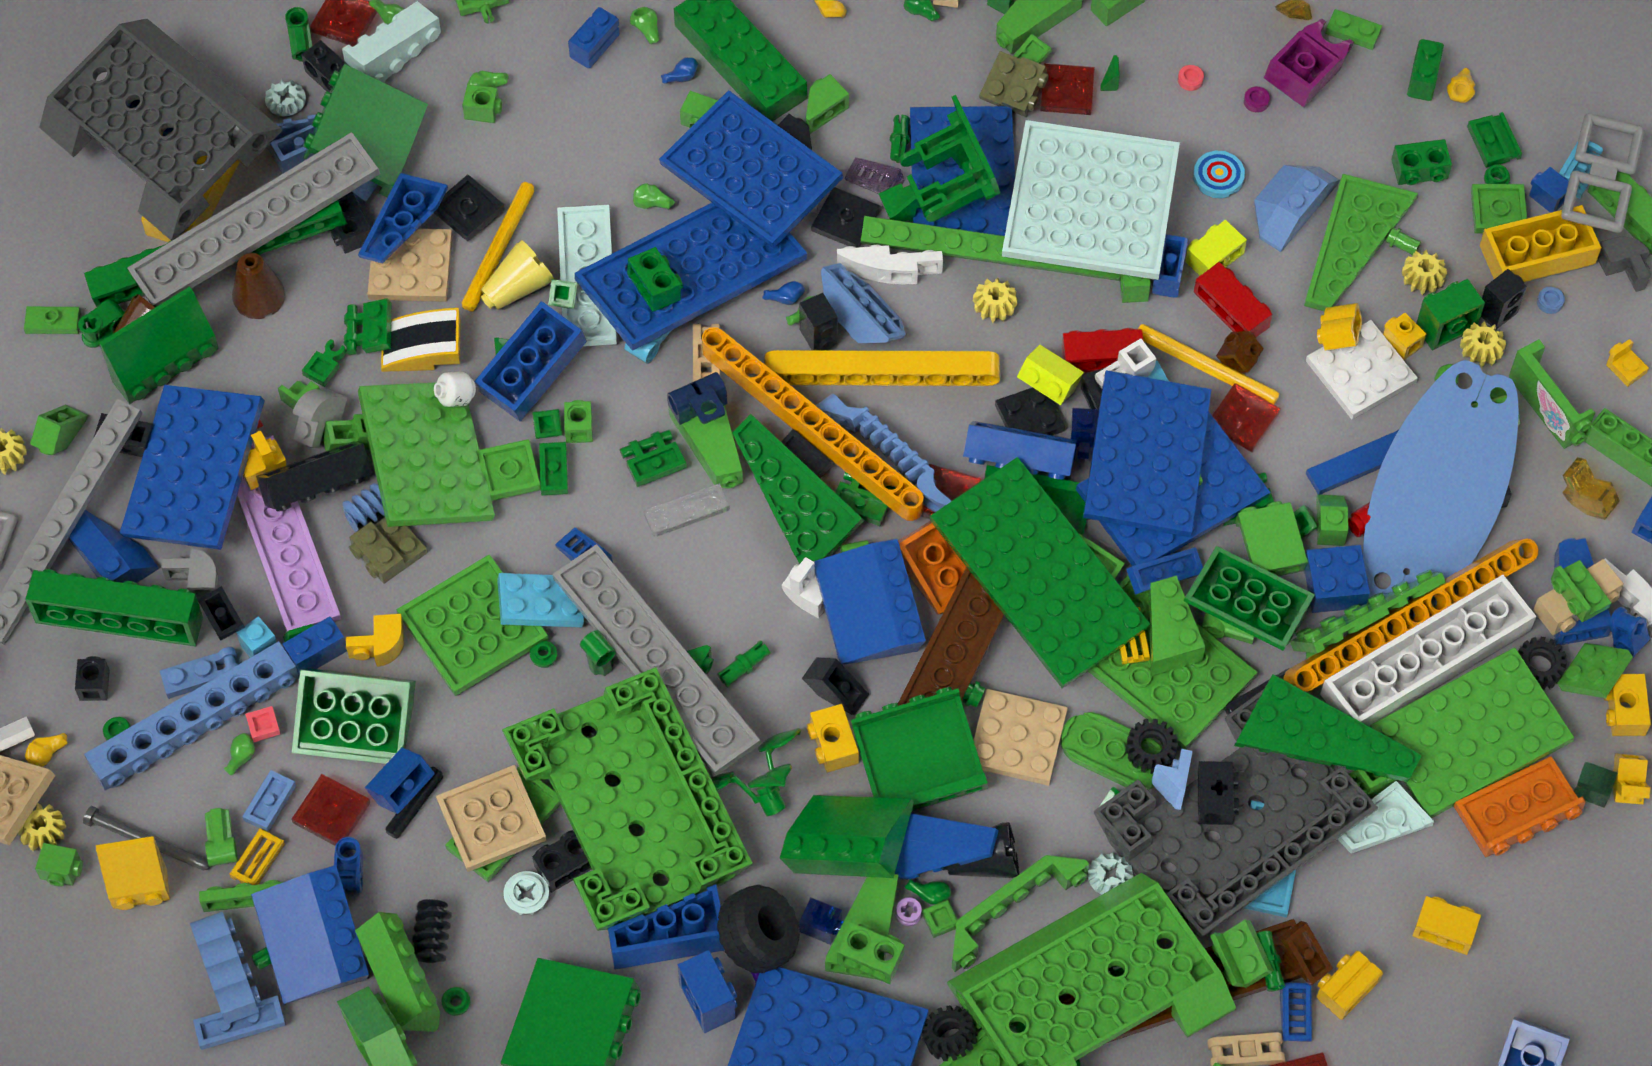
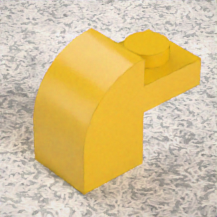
[243,431,286,490]
[346,614,404,667]
[1613,753,1651,804]

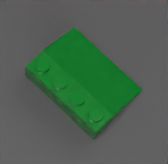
[99,286,219,404]
[1184,546,1315,651]
[291,668,416,764]
[780,795,914,878]

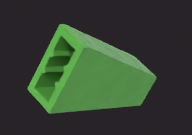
[996,0,1082,54]
[668,405,743,489]
[825,874,898,980]

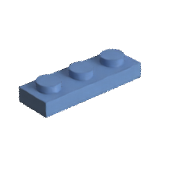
[193,995,286,1050]

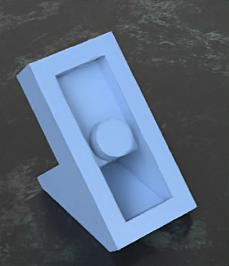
[1152,749,1192,810]

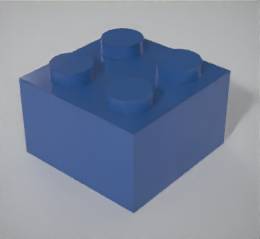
[1304,545,1370,613]
[677,950,738,1033]

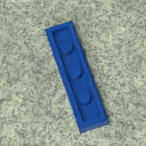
[1306,430,1399,495]

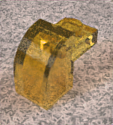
[1562,457,1620,520]

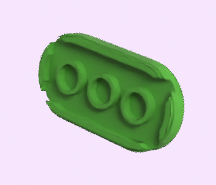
[1061,712,1162,790]

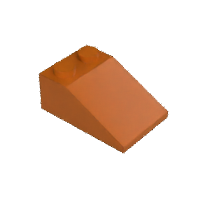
[898,521,966,615]

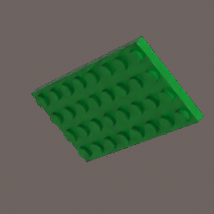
[930,457,1151,689]

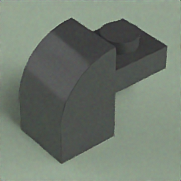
[1598,236,1651,292]

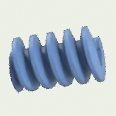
[342,483,385,532]

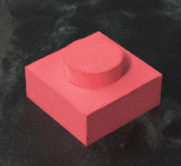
[245,706,281,742]

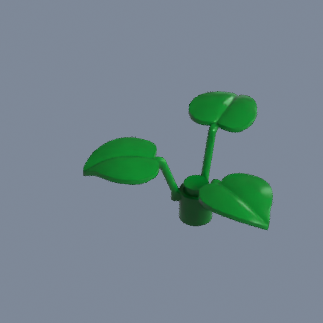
[711,728,801,817]

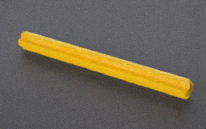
[461,182,534,312]
[1138,324,1279,406]

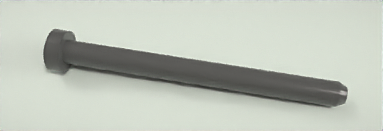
[83,806,209,871]

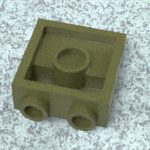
[979,51,1049,117]
[349,518,427,584]

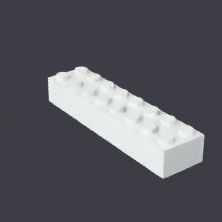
[1320,575,1536,727]

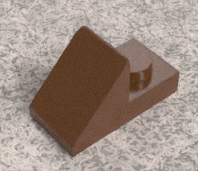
[1280,921,1333,985]

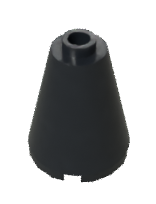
[943,822,1020,878]

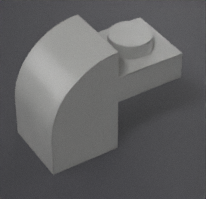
[293,389,347,448]
[162,549,220,599]

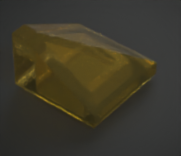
[1275,0,1312,20]

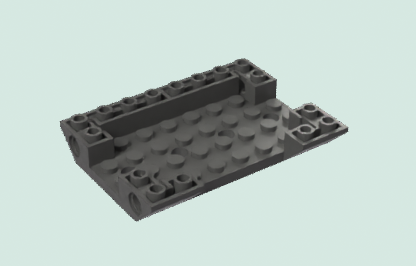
[39,19,283,241]
[1094,689,1378,938]

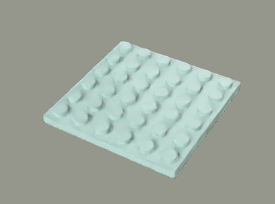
[1002,120,1180,280]

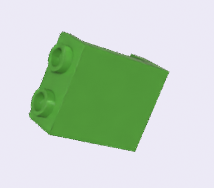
[1235,501,1308,576]

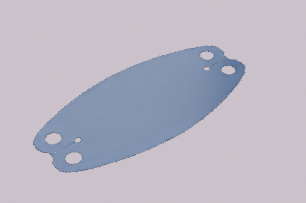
[1363,360,1519,617]

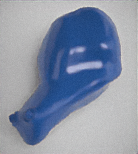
[661,57,698,84]
[762,281,805,305]

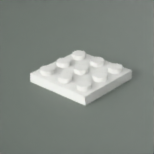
[1306,320,1418,420]

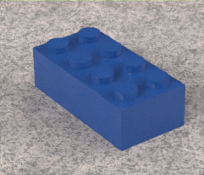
[474,301,587,422]
[963,421,1078,480]

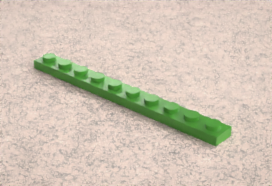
[861,216,1120,281]

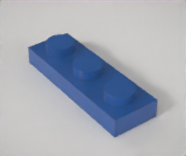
[1126,547,1203,595]

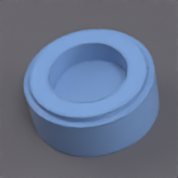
[1537,287,1565,314]

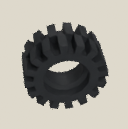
[1518,637,1567,691]
[1126,718,1178,774]
[922,1005,978,1061]

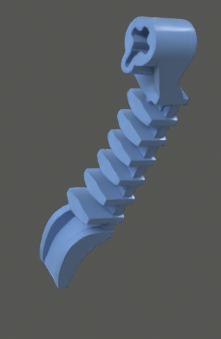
[815,394,951,512]

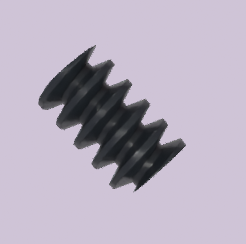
[412,899,452,963]

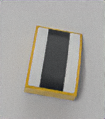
[381,308,461,372]

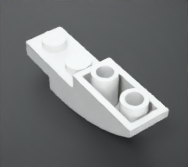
[837,245,943,284]
[1604,558,1652,640]

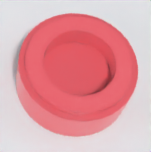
[1178,65,1204,91]

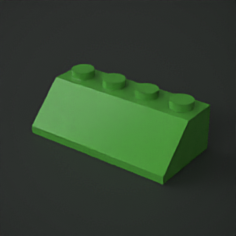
[355,912,440,1032]

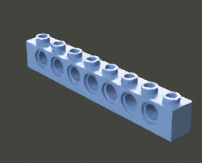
[84,641,299,791]

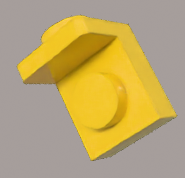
[1606,339,1649,387]

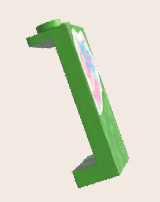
[1509,339,1595,449]

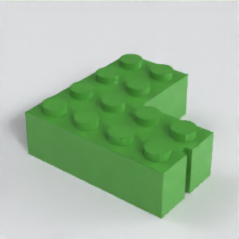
[337,986,417,1066]

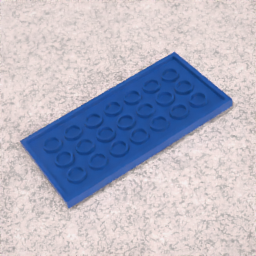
[574,203,807,351]

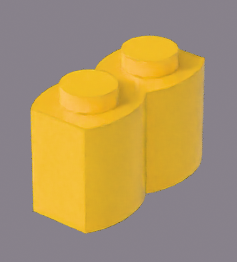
[1317,303,1362,350]

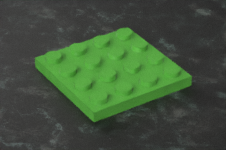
[396,554,549,696]

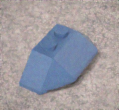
[1254,165,1340,252]
[821,263,906,343]

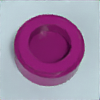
[1244,86,1270,113]

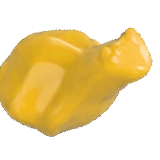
[814,0,847,18]
[1447,68,1475,103]
[25,733,68,767]

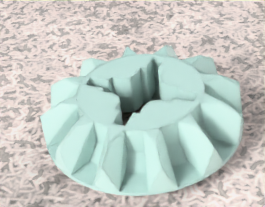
[265,79,306,116]
[1088,852,1133,895]
[503,871,549,915]

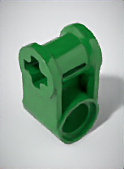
[78,299,125,348]

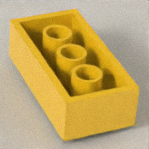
[1479,205,1601,282]

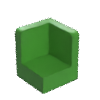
[278,381,320,409]

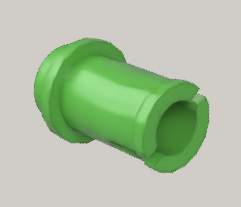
[1386,228,1421,255]

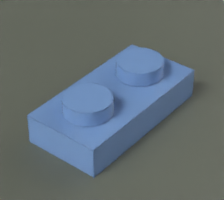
[242,770,296,832]

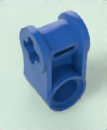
[1609,607,1650,658]
[334,837,363,893]

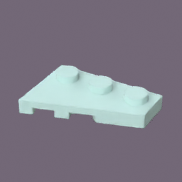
[1338,781,1434,854]

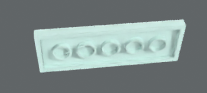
[557,205,617,346]

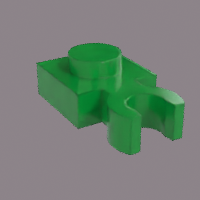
[302,339,346,387]

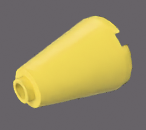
[480,240,554,310]

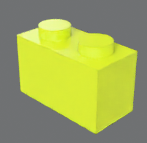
[1185,220,1247,276]
[1017,345,1084,405]

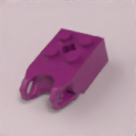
[1264,19,1354,107]

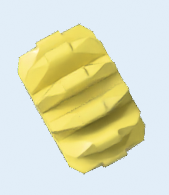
[1401,249,1447,295]
[973,277,1018,323]
[1460,321,1506,367]
[0,428,27,475]
[18,803,66,852]

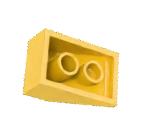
[96,836,170,910]

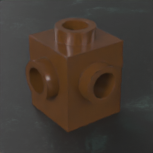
[1216,331,1264,373]

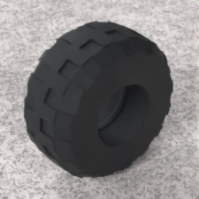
[717,885,800,974]

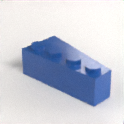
[608,884,725,970]

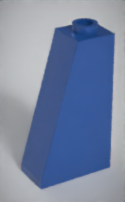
[1554,538,1611,646]

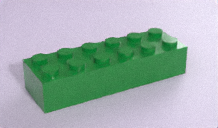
[674,0,807,122]
[25,569,203,647]

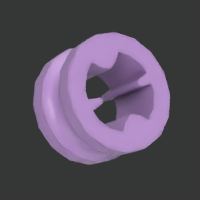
[896,898,922,926]

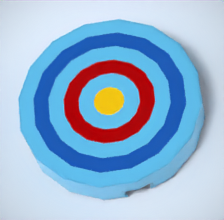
[1193,150,1245,198]

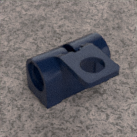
[667,372,728,425]

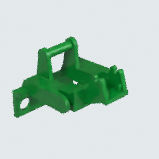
[878,95,1000,222]

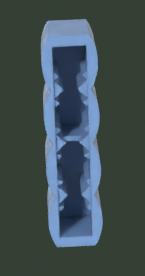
[190,911,261,1024]

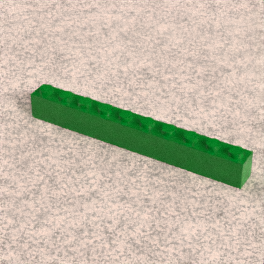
[84,200,347,307]

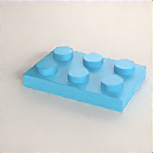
[497,573,584,627]

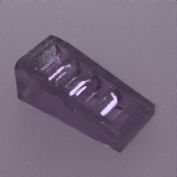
[845,157,904,194]

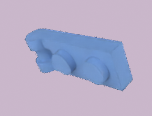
[160,647,239,699]

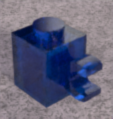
[1070,408,1099,459]
[799,897,844,945]

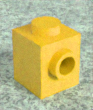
[1383,313,1426,360]

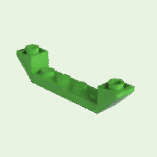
[952,855,1089,972]

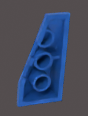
[358,173,448,264]
[68,510,159,583]
[895,814,998,879]

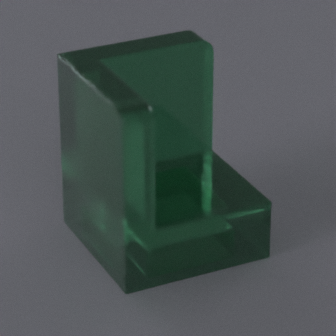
[1574,762,1617,808]

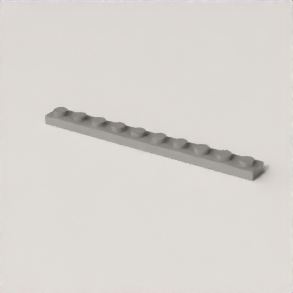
[0,399,143,645]

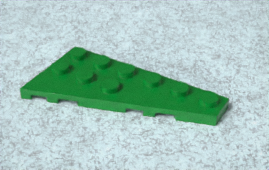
[732,414,864,564]
[1234,674,1422,782]

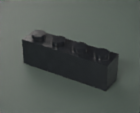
[256,441,372,511]

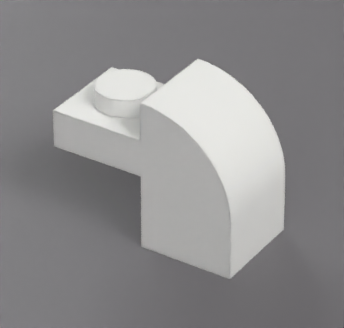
[1095,339,1156,388]
[782,557,825,619]

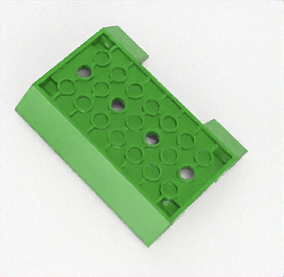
[502,667,753,931]
[947,873,1236,1066]

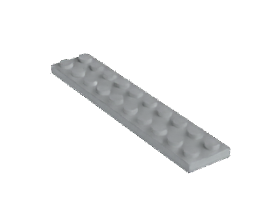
[127,132,380,307]
[552,544,761,776]

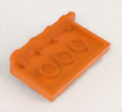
[1453,756,1586,858]

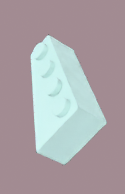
[342,1,441,83]

